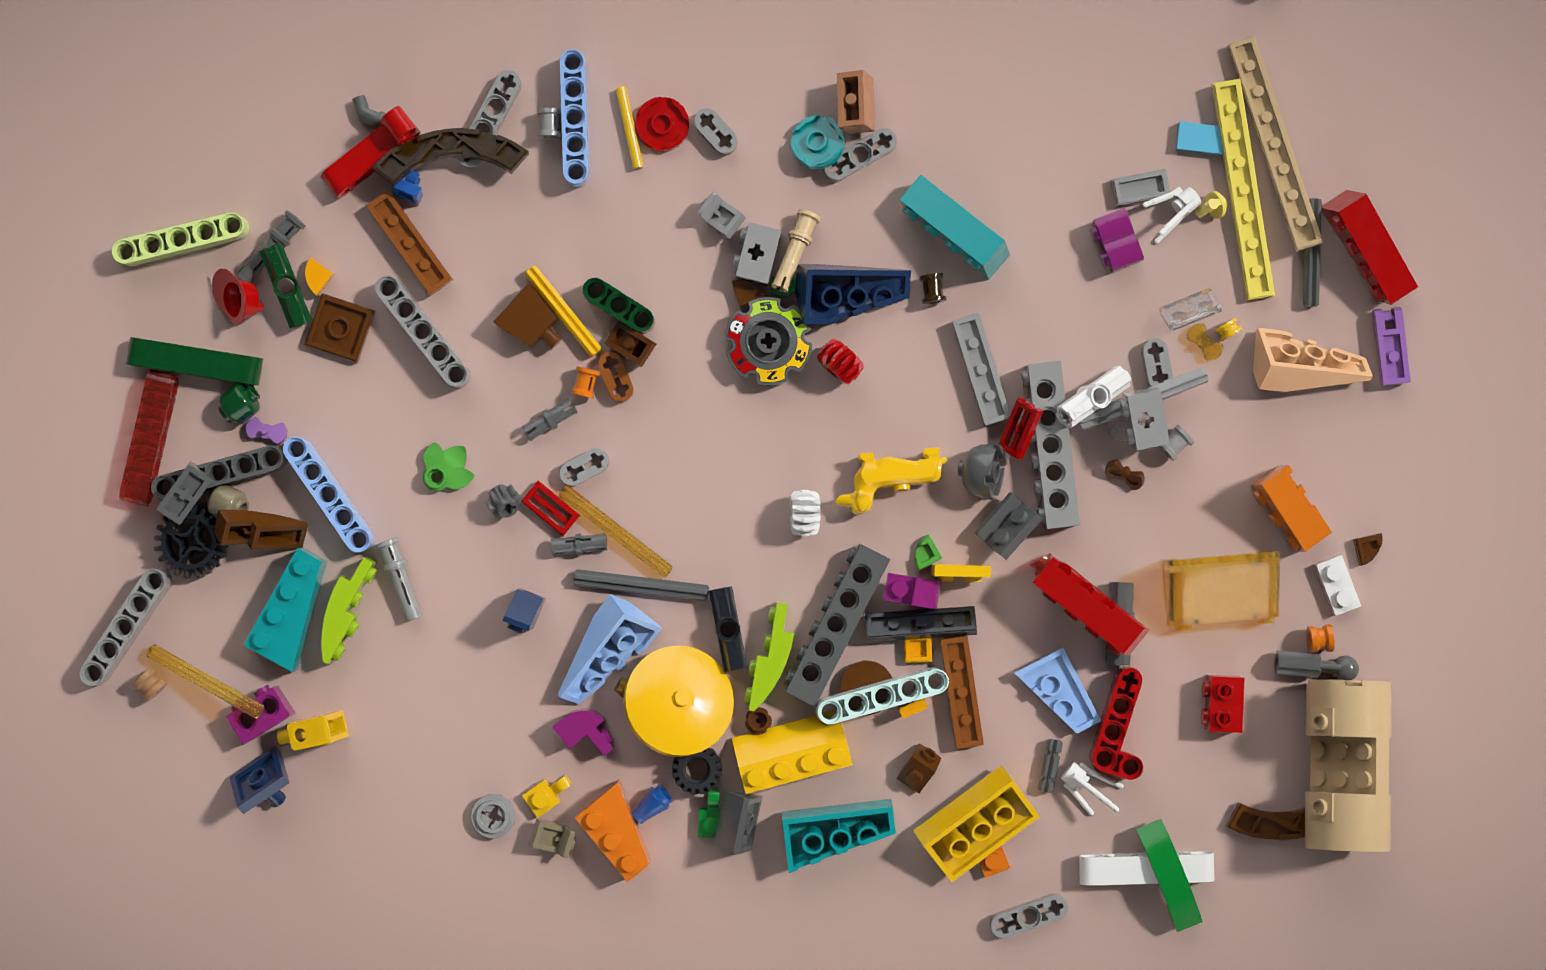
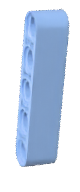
[560,49,590,187]
[283,437,375,552]

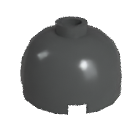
[958,444,1005,500]

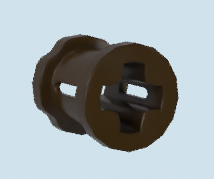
[919,273,947,304]

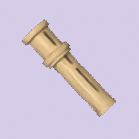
[771,209,821,293]

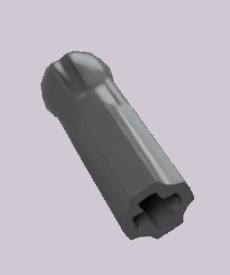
[1274,651,1359,680]

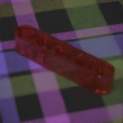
[119,369,179,507]

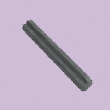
[1303,198,1322,307]

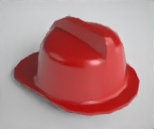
[212,268,264,325]

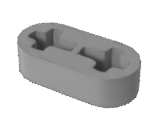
[694,108,738,155]
[1141,338,1173,387]
[560,448,609,486]

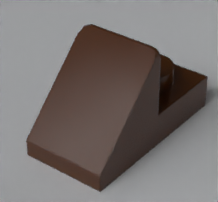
[604,321,657,367]

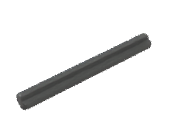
[573,569,709,601]

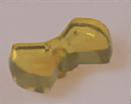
[1187,323,1223,361]

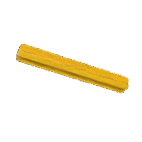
[524,266,601,357]

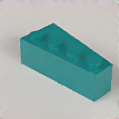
[899,175,1010,279]
[782,799,896,873]

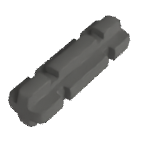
[1038,739,1063,793]

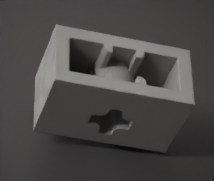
[732,222,781,286]
[1120,387,1170,450]

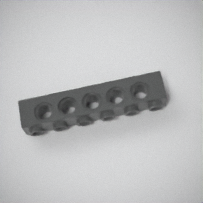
[783,544,891,707]

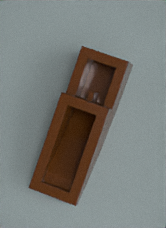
[213,510,308,550]

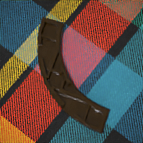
[372,128,529,187]

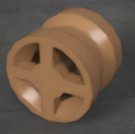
[132,667,168,702]

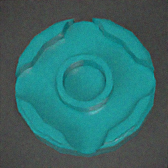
[790,115,845,169]

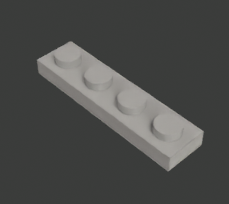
[952,313,1011,426]

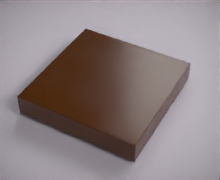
[305,293,375,363]

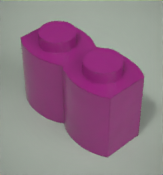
[1090,208,1144,273]

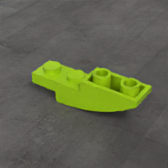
[321,557,377,664]
[744,602,794,711]

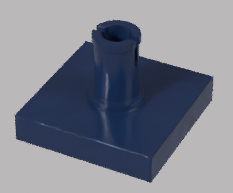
[230,746,290,814]

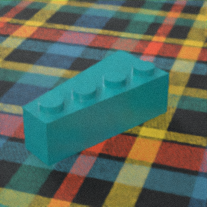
[244,548,327,672]

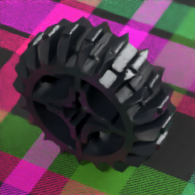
[154,504,229,579]

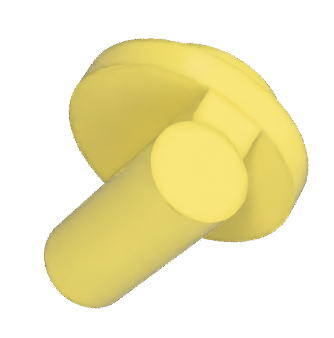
[1195,191,1227,219]

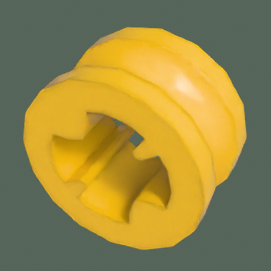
[1214,317,1242,342]

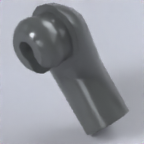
[352,95,386,129]

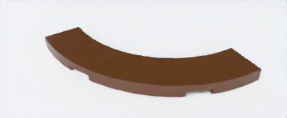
[1226,802,1305,840]

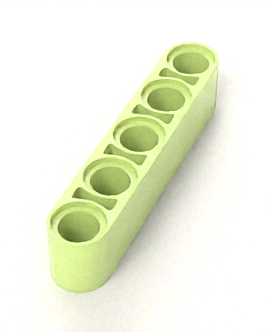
[112,213,249,266]

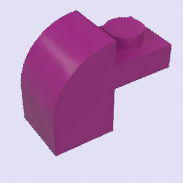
[883,573,942,609]
[552,709,615,756]

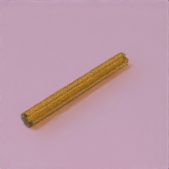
[559,485,673,578]
[146,644,264,718]

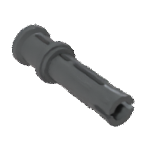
[236,210,306,282]

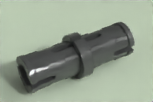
[522,397,578,441]
[551,533,608,556]

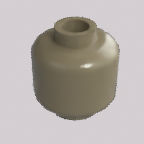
[206,485,249,519]

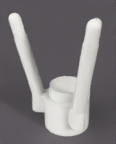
[1143,187,1201,244]
[1061,762,1124,816]

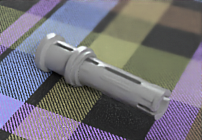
[374,537,422,621]

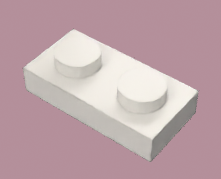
[1314,555,1361,616]

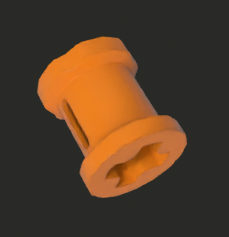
[570,366,600,399]

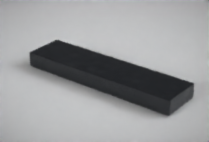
[865,606,977,642]

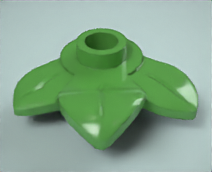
[423,442,474,491]

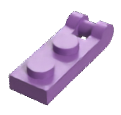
[1372,307,1411,386]

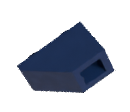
[502,588,546,633]

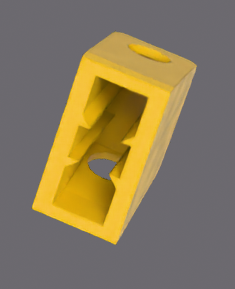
[277,710,349,751]

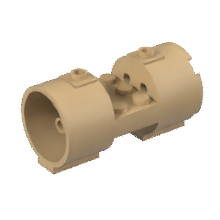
[1305,680,1392,852]

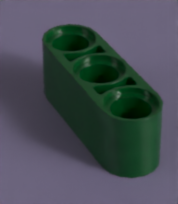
[583,278,655,334]

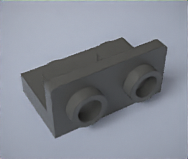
[975,492,1042,560]

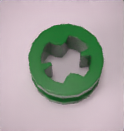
[771,275,795,298]

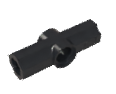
[709,586,747,672]

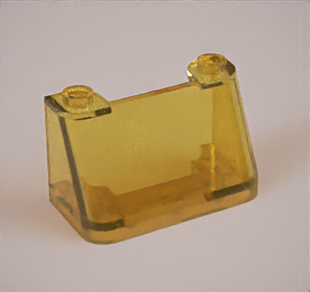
[1162,550,1280,631]

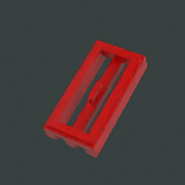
[998,398,1043,460]
[521,480,581,536]

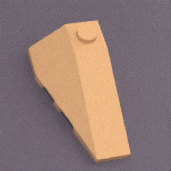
[1253,328,1373,392]

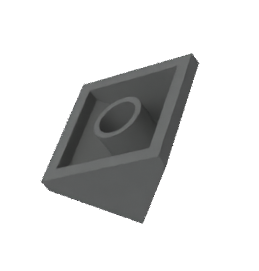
[714,791,763,854]

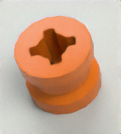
[1306,624,1335,653]

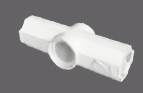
[1056,366,1132,428]

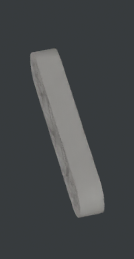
[458,70,522,169]

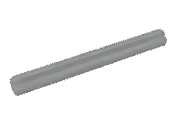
[1079,367,1209,430]

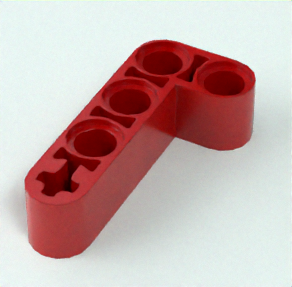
[320,106,421,199]
[1089,666,1144,780]

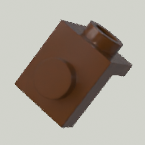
[896,744,941,794]

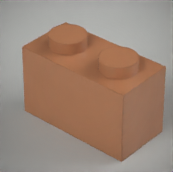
[837,70,875,134]

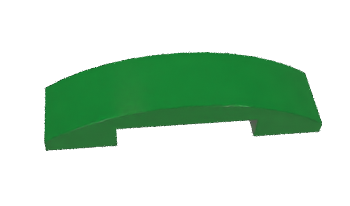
[1136,819,1203,932]

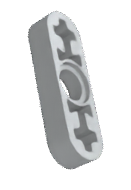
[824,128,897,182]
[990,893,1068,939]

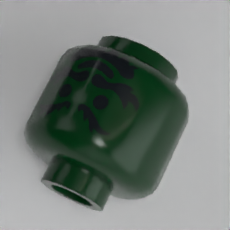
[218,383,260,424]

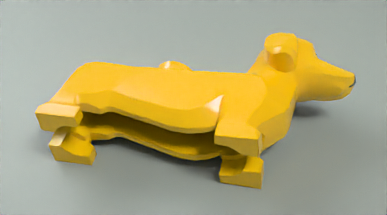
[835,447,947,515]

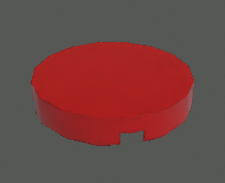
[635,97,690,152]

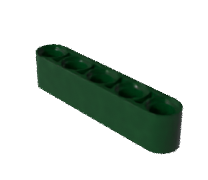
[126,337,263,386]

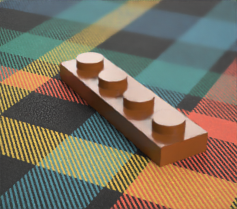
[366,190,453,296]
[940,636,984,749]

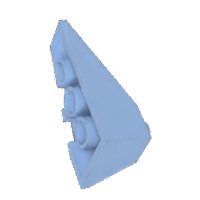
[558,594,662,704]

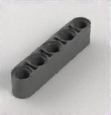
[151,446,288,500]

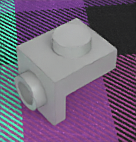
[697,192,746,239]

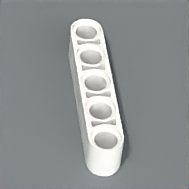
[1079,851,1215,885]

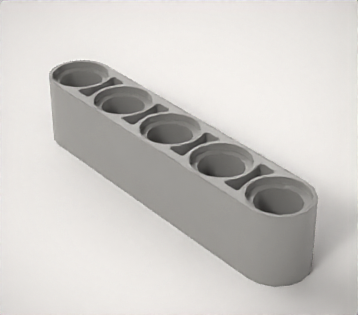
[375,275,471,388]
[80,568,172,686]

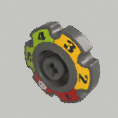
[725,297,812,386]

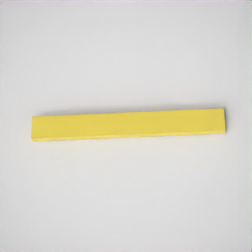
[1211,79,1275,300]

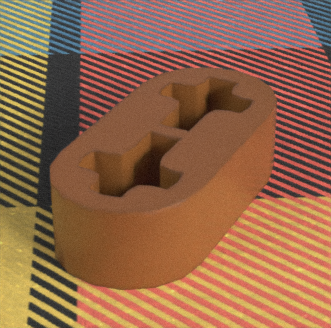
[598,351,634,402]

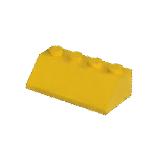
[732,710,853,794]
[913,765,1040,883]

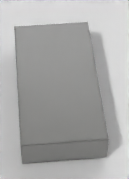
[1111,169,1170,207]

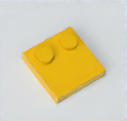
[931,564,991,582]

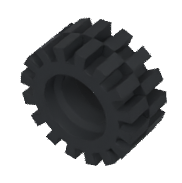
[672,748,722,795]

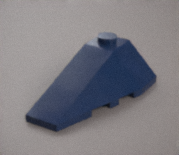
[795,264,911,324]

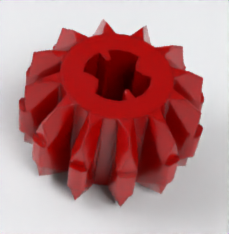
[817,339,864,385]

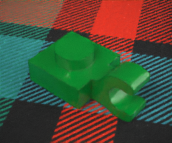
[697,790,721,838]

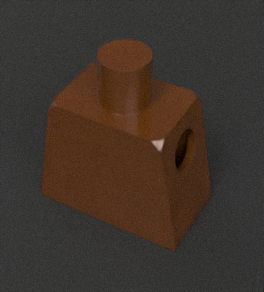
[493,283,562,350]

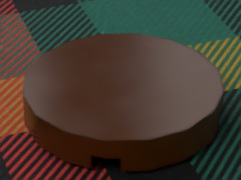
[839,660,892,715]

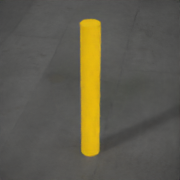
[615,86,644,169]

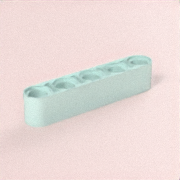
[815,667,949,724]

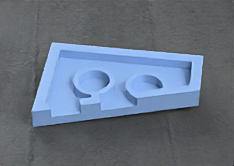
[1013,647,1101,733]

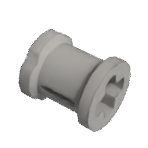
[537,108,562,139]
[1159,425,1194,461]

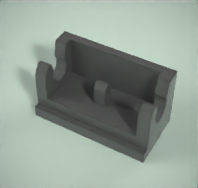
[156,461,212,525]

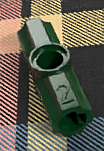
[259,242,312,328]

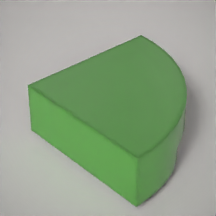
[914,534,942,572]

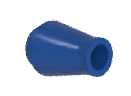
[631,785,673,824]

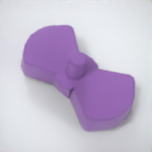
[246,417,287,445]

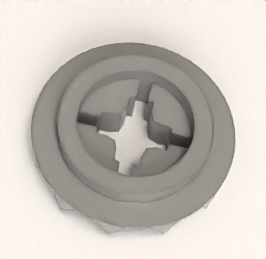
[471,794,515,838]

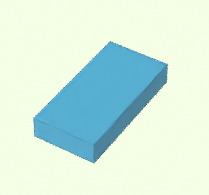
[1175,121,1231,156]

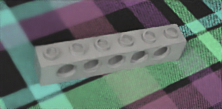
[1021,361,1080,529]

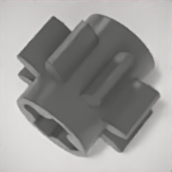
[485,484,522,518]

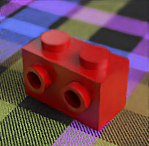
[1200,675,1245,733]

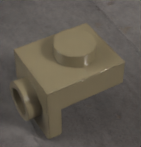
[528,819,576,858]

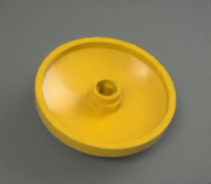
[623,646,734,757]

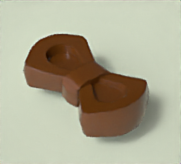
[1105,459,1145,490]

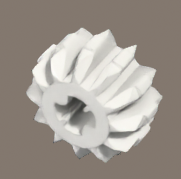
[789,490,821,536]

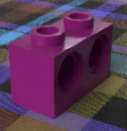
[226,685,295,745]

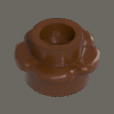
[745,707,772,735]

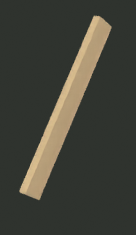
[1228,35,1323,252]

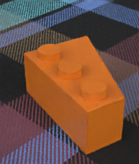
[1251,465,1332,552]
[575,779,651,882]

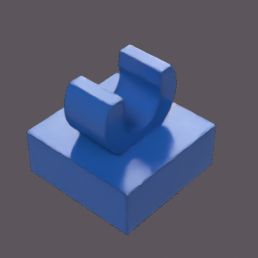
[391,171,423,205]

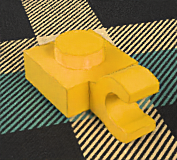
[522,775,572,818]

